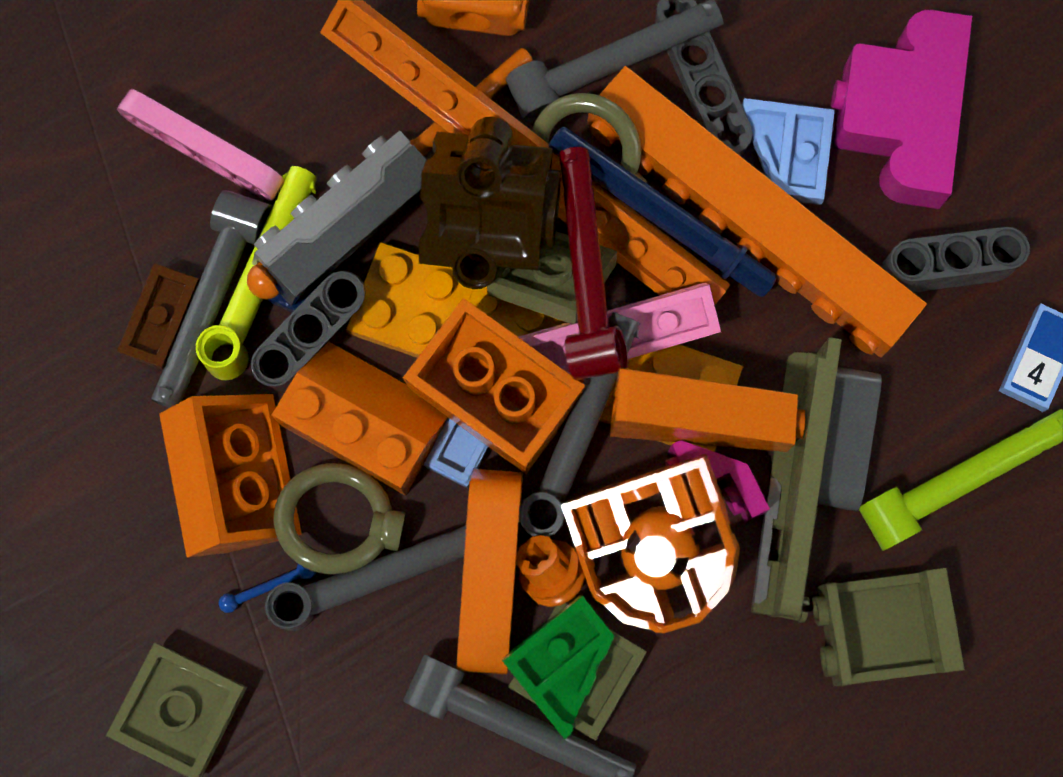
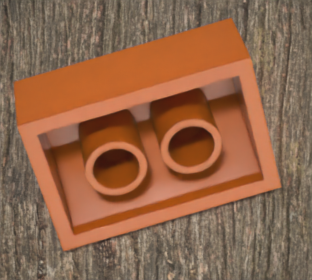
[403,298,585,474]
[271,341,448,496]
[159,394,302,558]

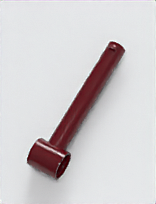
[559,147,628,381]

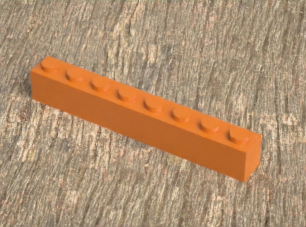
[587,66,927,358]

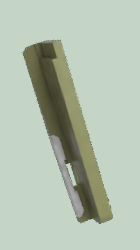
[751,337,842,623]

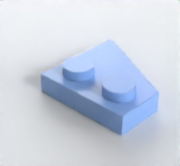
[742,98,835,205]

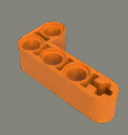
[457,469,523,675]

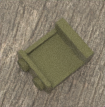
[812,568,964,686]

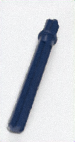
[548,127,776,297]

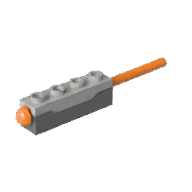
[247,48,532,306]

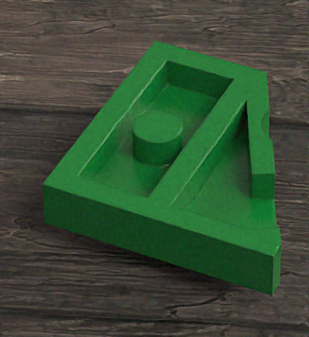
[501,595,614,740]

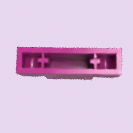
[831,10,972,209]

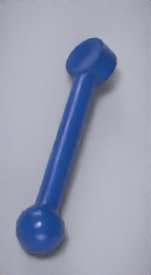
[218,564,317,613]

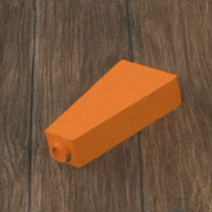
[610,369,805,452]

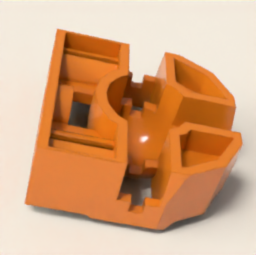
[561,453,740,633]

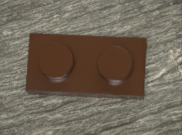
[117,263,200,370]

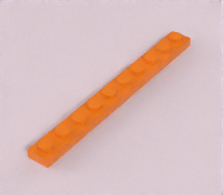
[320,0,730,305]

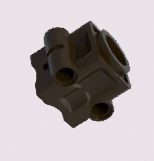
[419,117,561,289]

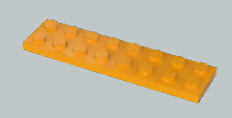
[346,242,743,452]

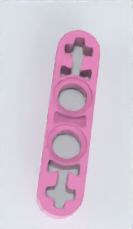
[117,89,285,202]

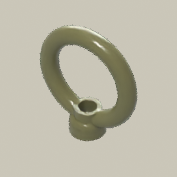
[532,93,647,183]
[273,463,406,574]

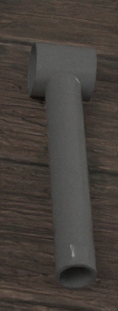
[506,0,723,124]
[151,189,272,408]
[519,312,641,537]
[265,526,466,632]
[403,654,636,777]

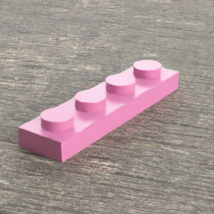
[519,283,721,375]

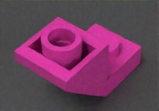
[665,440,770,523]

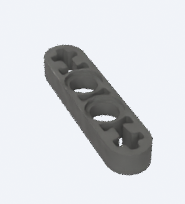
[655,0,753,157]

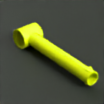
[196,166,317,380]

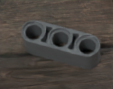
[881,227,1030,293]
[251,270,366,387]
[817,366,882,512]

